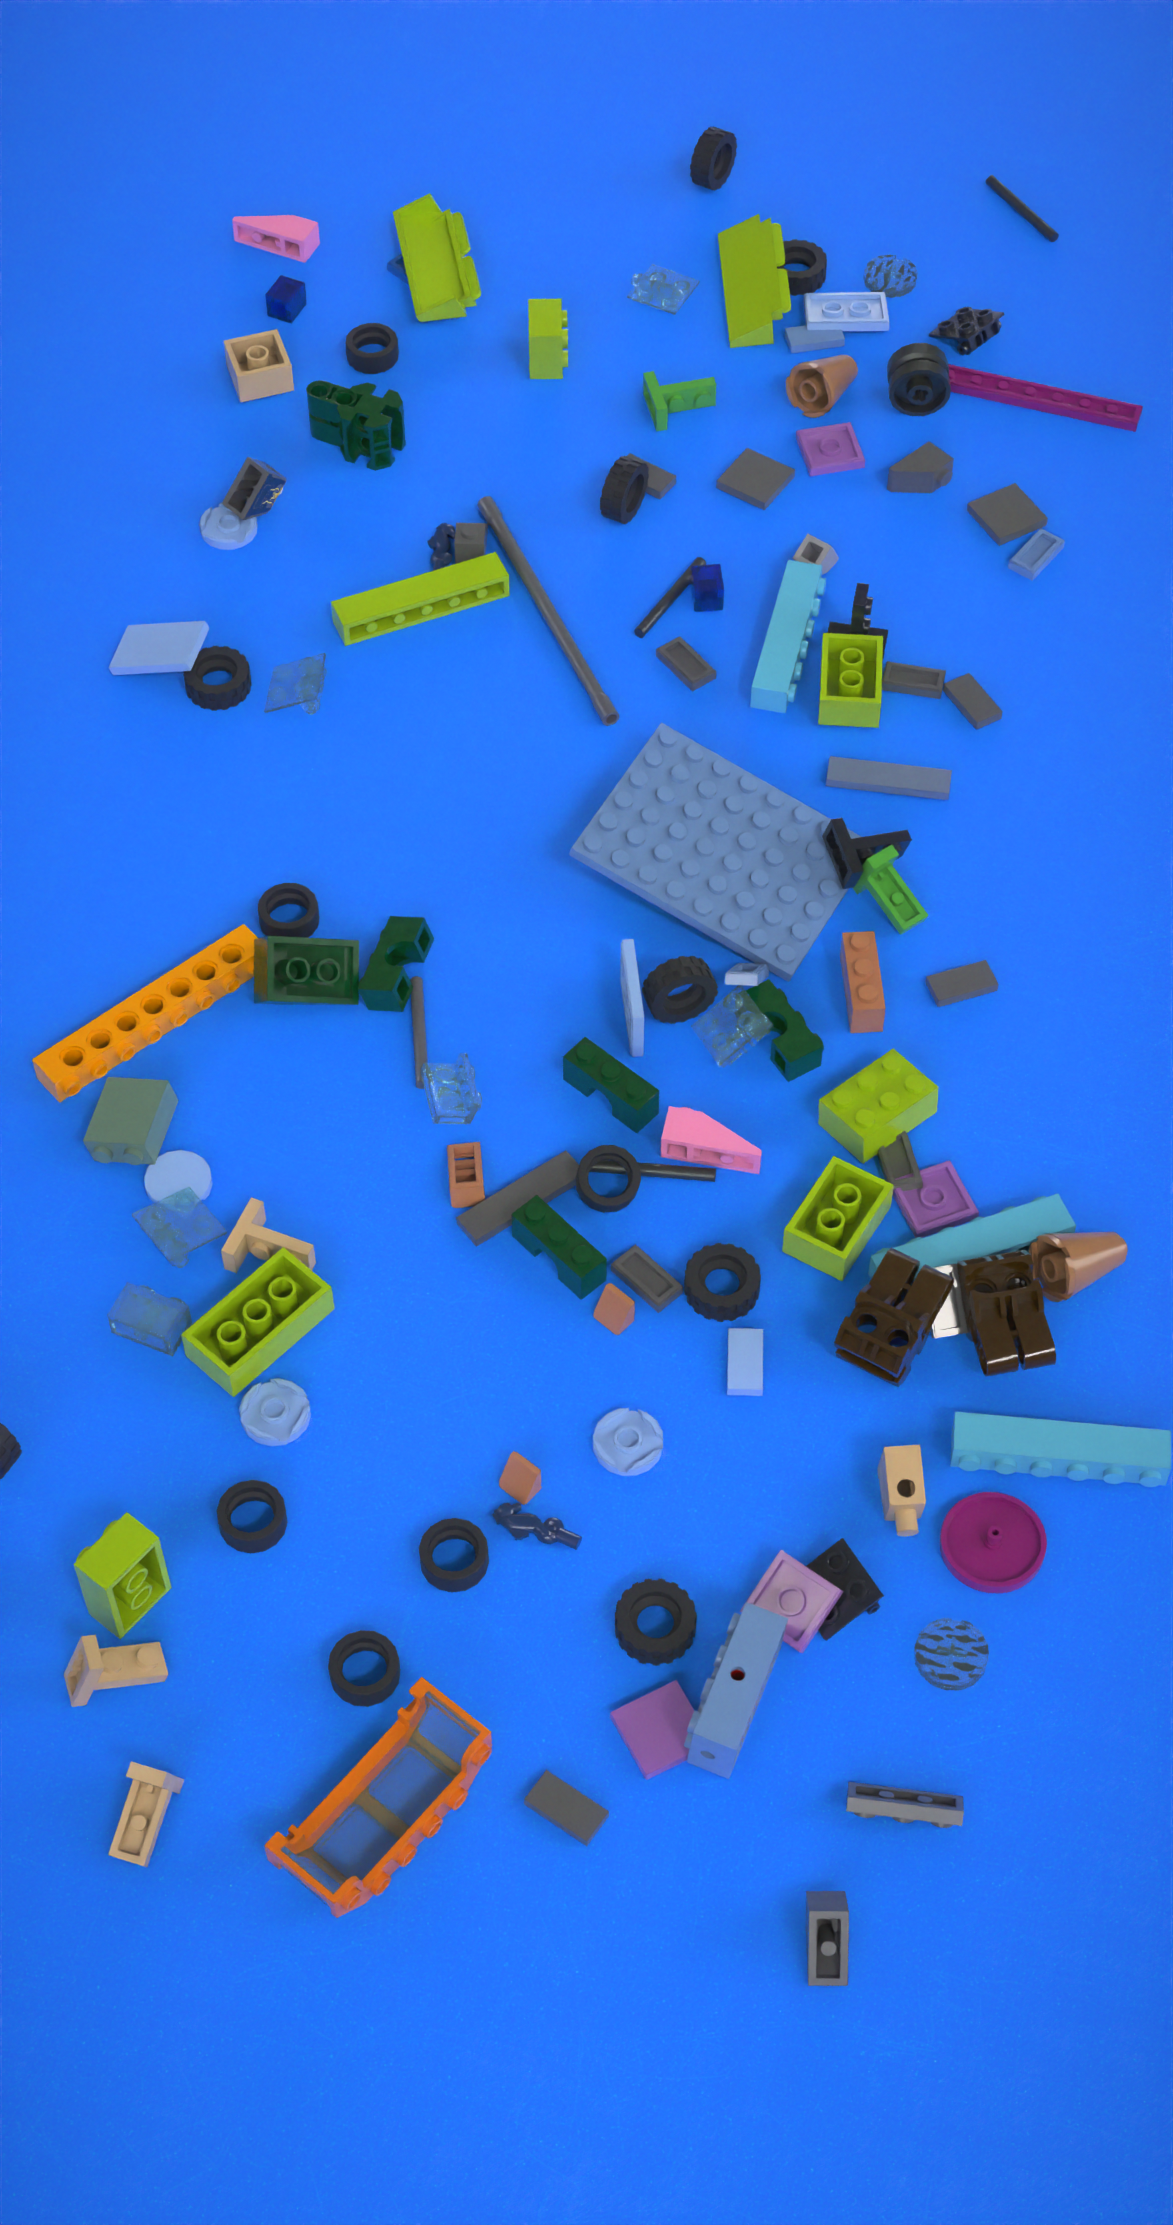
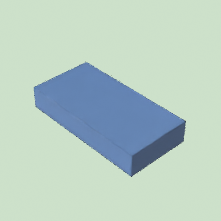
[785,325,845,354]
[1008,528,1065,581]
[725,963,769,986]

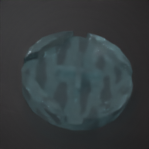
[863,254,918,298]
[914,1618,989,1691]

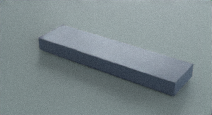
[826,756,952,800]

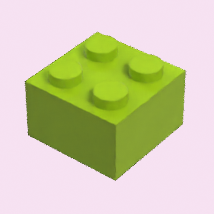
[528,298,568,379]

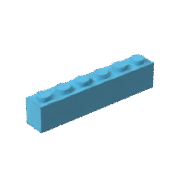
[750,560,826,714]
[868,1193,1076,1301]
[950,1412,1171,1487]

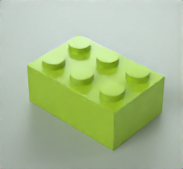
[818,633,883,728]
[818,1048,939,1164]
[782,1156,894,1281]
[73,1512,172,1639]

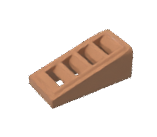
[447,1142,485,1208]

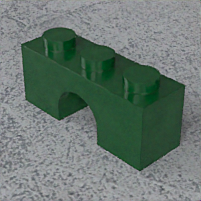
[358,916,434,1012]
[735,979,824,1082]
[563,1037,660,1133]
[511,1195,607,1300]

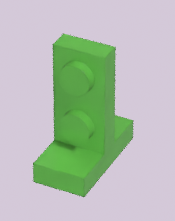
[643,371,717,432]
[853,845,929,935]

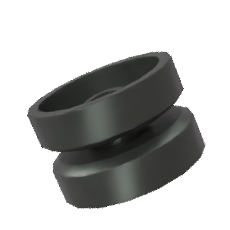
[887,343,951,416]

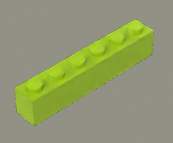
[331,552,510,646]

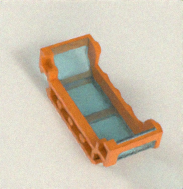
[264,1677,492,1918]

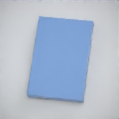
[804,292,890,331]
[109,621,209,675]
[620,939,644,1057]

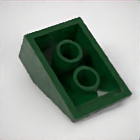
[254,936,359,1005]

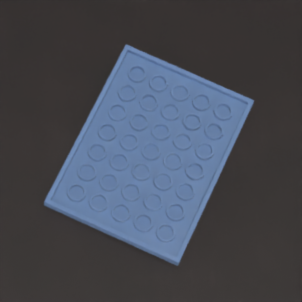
[569,722,861,982]

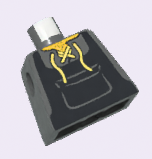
[222,457,286,520]

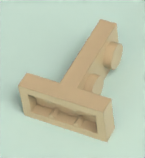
[221,1197,316,1273]
[64,1635,169,1707]
[108,1761,184,1867]

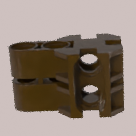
[834,1247,954,1387]
[957,1250,1056,1377]

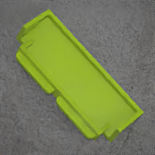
[393,193,482,322]
[718,214,791,348]

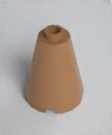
[786,354,858,418]
[1029,1232,1128,1302]

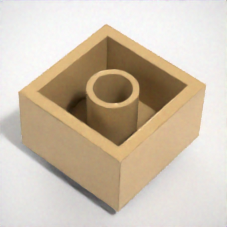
[223,329,294,403]

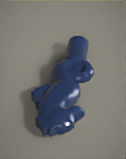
[427,523,455,571]
[492,1503,582,1550]

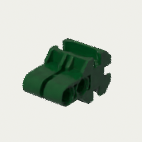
[306,380,406,471]

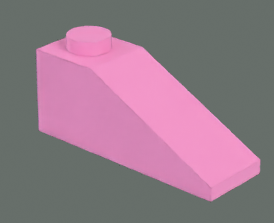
[232,215,320,263]
[661,1106,762,1174]

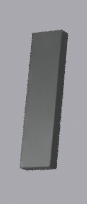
[456,1150,579,1247]

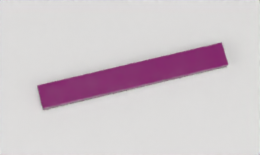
[948,364,1143,432]

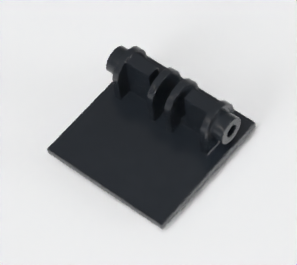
[929,307,1005,355]
[806,1538,884,1641]

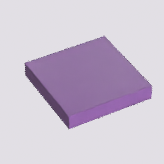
[796,422,865,476]
[893,1160,979,1238]
[740,1550,843,1654]
[610,1680,694,1780]

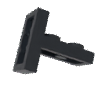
[827,583,888,658]
[822,818,912,889]

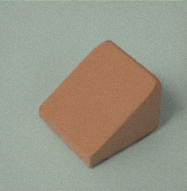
[593,1283,635,1335]
[499,1451,542,1505]

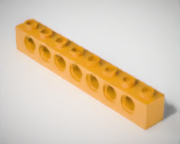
[32,924,258,1103]

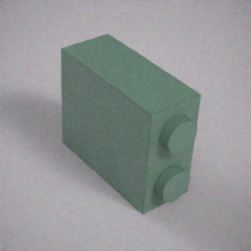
[83,1077,179,1165]

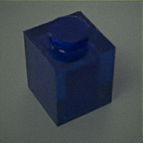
[265,275,307,324]
[690,564,724,612]

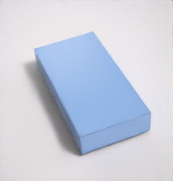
[727,1328,763,1396]

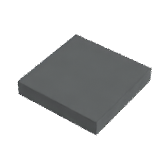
[716,448,795,510]
[967,483,1048,546]

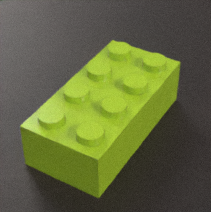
[181,1247,335,1397]

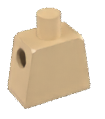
[877,1445,926,1537]

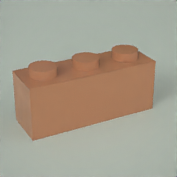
[840,931,886,1033]

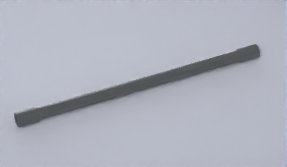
[477,496,619,726]

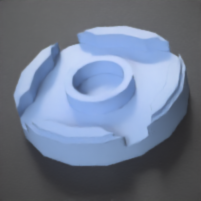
[199,503,258,550]
[144,1150,213,1213]
[240,1378,311,1446]
[593,1408,663,1476]

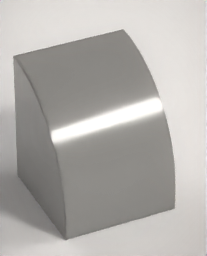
[792,533,839,575]

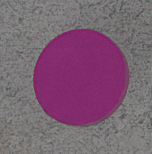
[940,1492,1047,1594]

